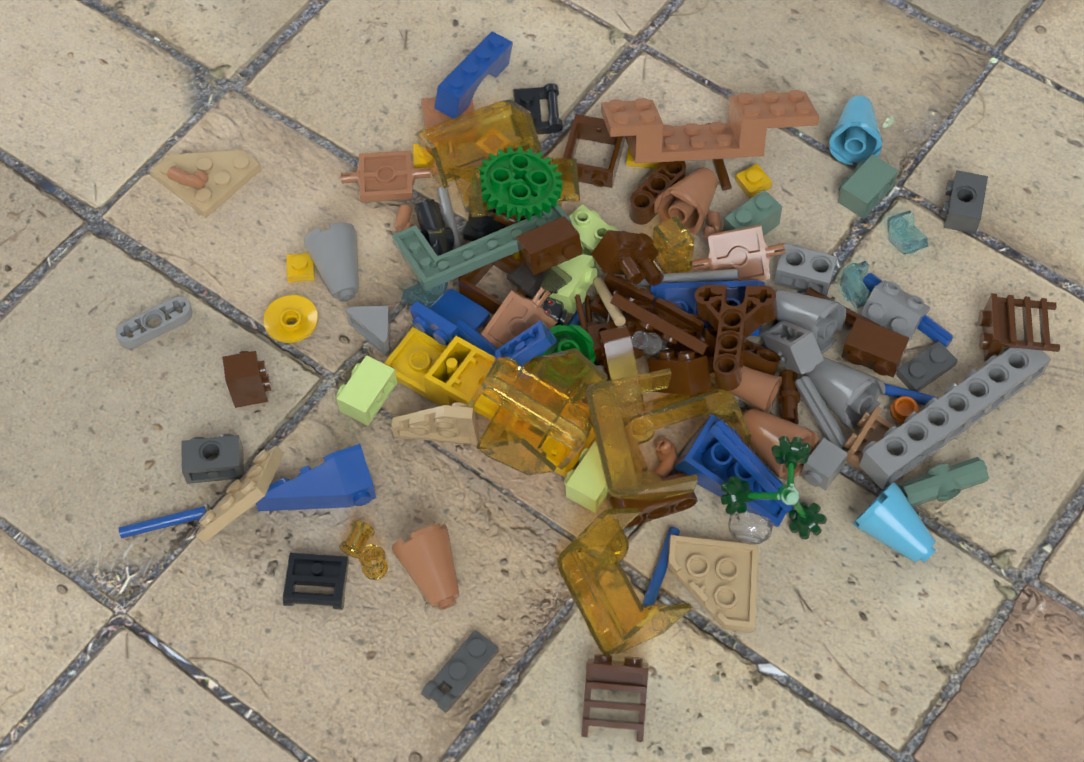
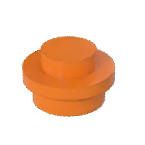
[890,396,919,424]

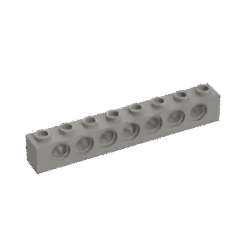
[859,339,1051,490]

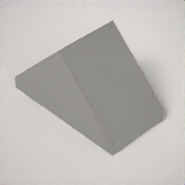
[345,306,391,356]

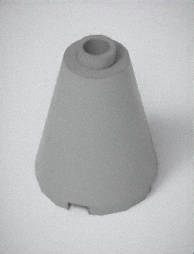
[303,223,359,301]
[775,289,846,354]
[806,357,885,428]

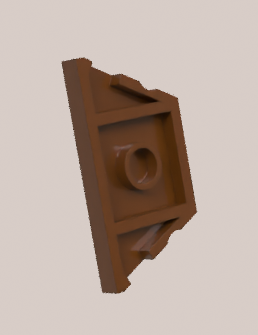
[610,293,709,355]

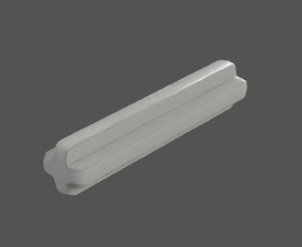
[795,376,847,450]

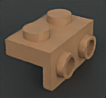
[843,406,898,476]

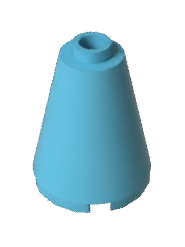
[829,96,882,165]
[853,481,936,563]

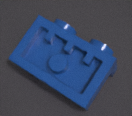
[495,320,557,376]

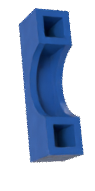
[434,31,513,120]

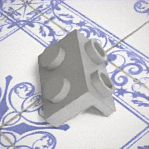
[861,280,930,342]

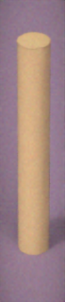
[593,277,626,327]

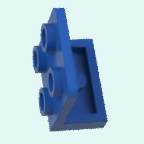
[409,289,490,346]

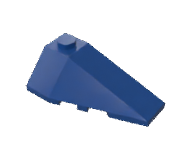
[651,280,765,336]
[673,414,787,527]
[256,444,376,511]

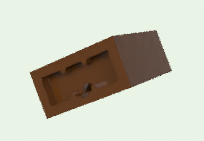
[561,114,625,188]
[458,255,544,315]

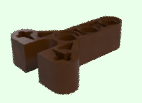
[695,285,778,391]

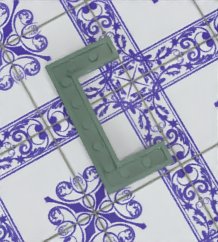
[392,203,572,291]

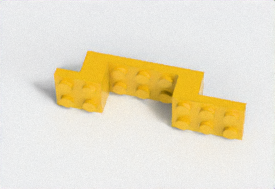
[384,327,599,478]

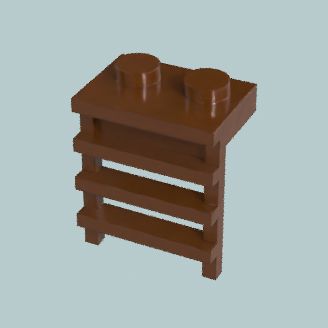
[978,293,1060,361]
[581,654,649,742]

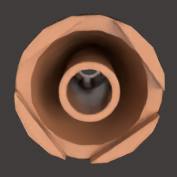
[654,167,718,236]
[738,408,818,481]
[391,524,460,610]

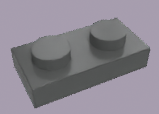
[896,341,958,392]

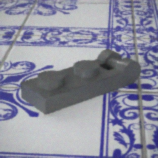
[421,630,499,713]

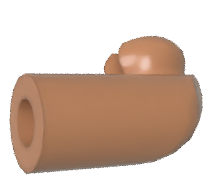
[167,166,208,189]
[394,205,419,232]
[703,211,723,241]
[652,438,678,480]

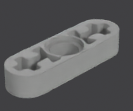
[116,297,193,349]

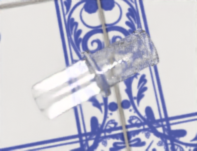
[632,331,670,355]

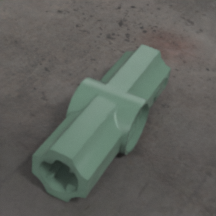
[898,457,989,507]

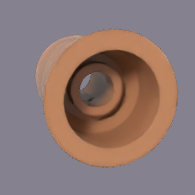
[716,365,782,412]

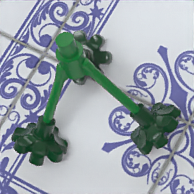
[721,436,827,540]

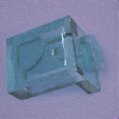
[887,210,928,255]
[840,261,869,309]
[401,282,448,309]

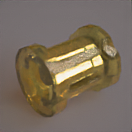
[339,520,375,559]
[359,544,388,580]

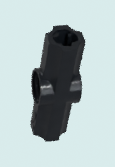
[414,199,454,256]

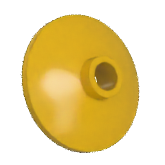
[263,295,318,343]

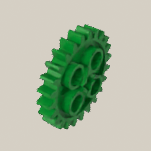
[475,146,563,221]

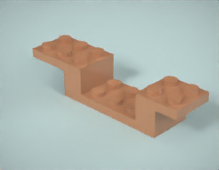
[601,90,819,164]

